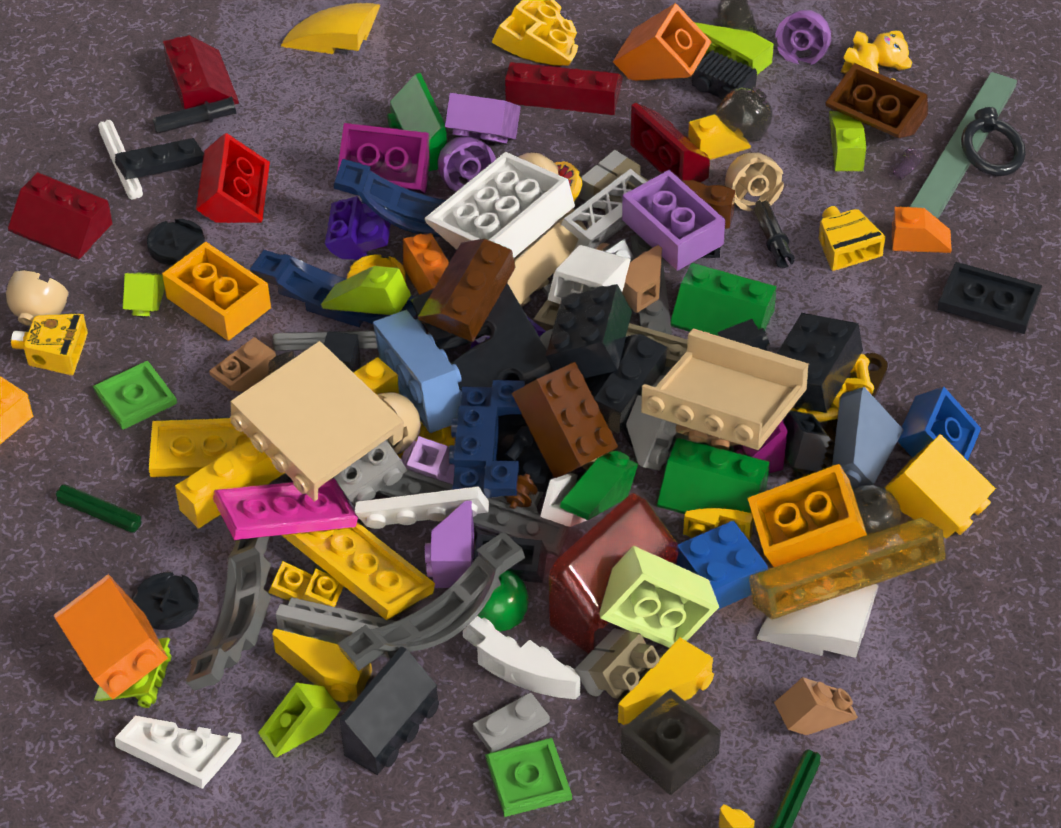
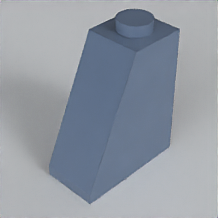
[832,387,904,490]

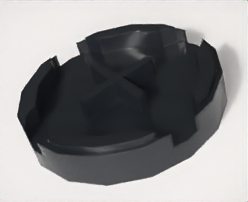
[147,219,205,265]
[133,572,200,630]

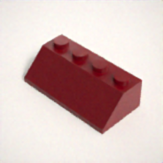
[505,62,623,115]

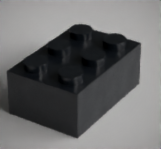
[545,284,632,378]
[776,313,863,413]

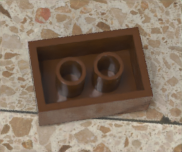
[511,362,618,478]

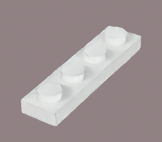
[355,487,489,529]

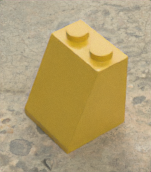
[876,434,996,539]

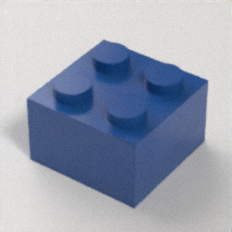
[676,520,768,611]

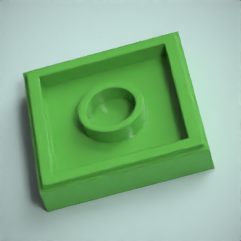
[93,360,177,430]
[485,738,572,817]

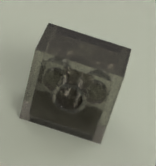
[621,689,721,795]

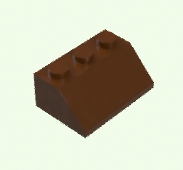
[825,63,928,138]
[418,238,516,342]

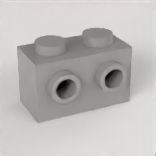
[334,440,407,507]

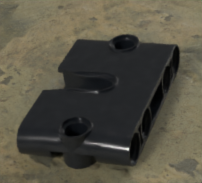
[410,283,554,392]

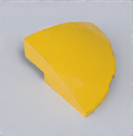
[492,0,578,66]
[281,3,380,54]

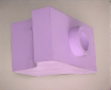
[401,436,455,484]

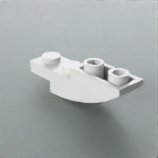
[463,616,580,699]

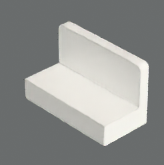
[540,473,587,527]

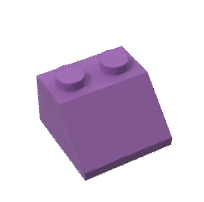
[425,501,474,588]

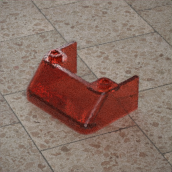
[549,493,678,654]

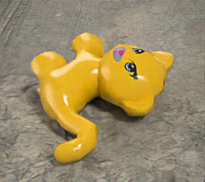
[841,30,912,81]

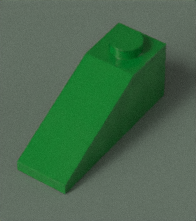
[560,451,638,520]

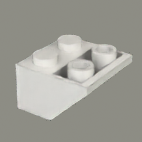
[548,245,631,304]

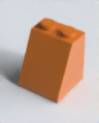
[613,3,712,81]
[54,574,168,699]

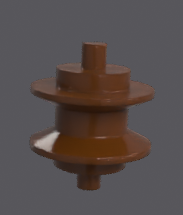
[504,474,538,509]

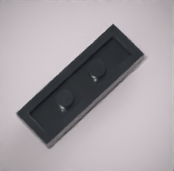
[115,138,204,180]

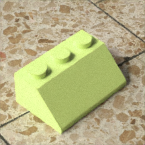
[599,546,719,648]

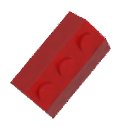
[196,133,270,223]

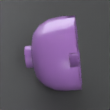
[775,10,831,65]
[438,136,496,191]

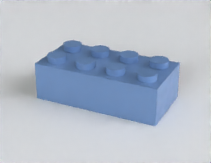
[373,310,462,433]

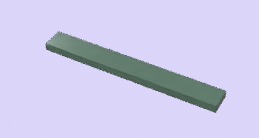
[910,72,1017,219]

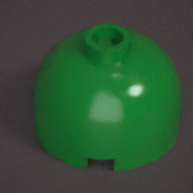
[478,570,529,632]

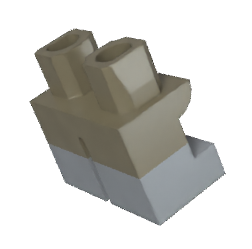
[580,150,649,211]
[574,628,660,699]

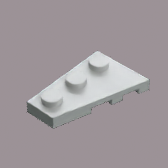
[115,716,241,789]

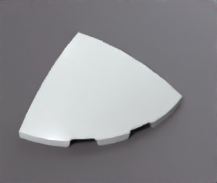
[757,581,878,658]

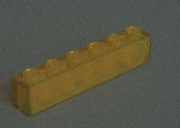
[749,517,946,619]

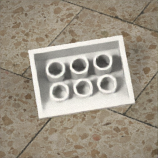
[425,152,575,258]

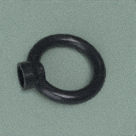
[961,107,1026,176]

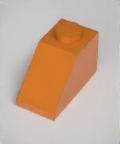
[892,207,952,253]

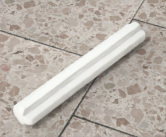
[98,120,143,200]

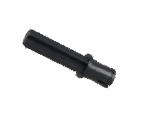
[153,96,236,133]
[754,200,795,268]

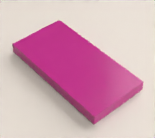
[213,478,358,540]

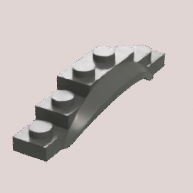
[338,531,525,671]
[186,536,271,691]

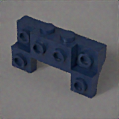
[449,380,525,499]

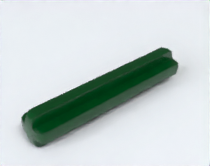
[56,484,142,533]
[769,749,821,828]

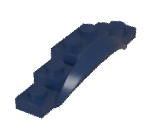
[334,159,446,237]
[250,250,418,328]

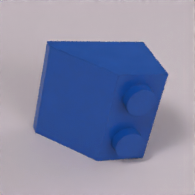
[898,386,981,461]

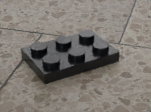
[937,262,1042,334]

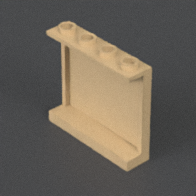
[641,328,808,450]
[230,341,404,502]

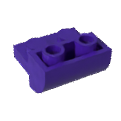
[325,196,391,260]

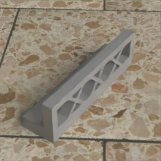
[561,169,647,251]
[276,597,396,658]

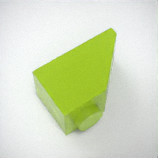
[123,272,165,316]
[258,683,341,757]

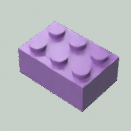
[445,93,521,144]
[622,170,725,271]

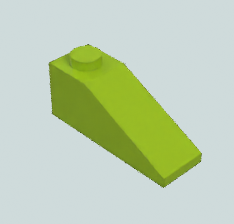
[694,22,774,75]
[829,111,866,171]
[321,266,411,315]

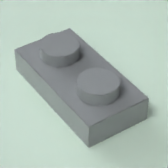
[473,693,550,753]

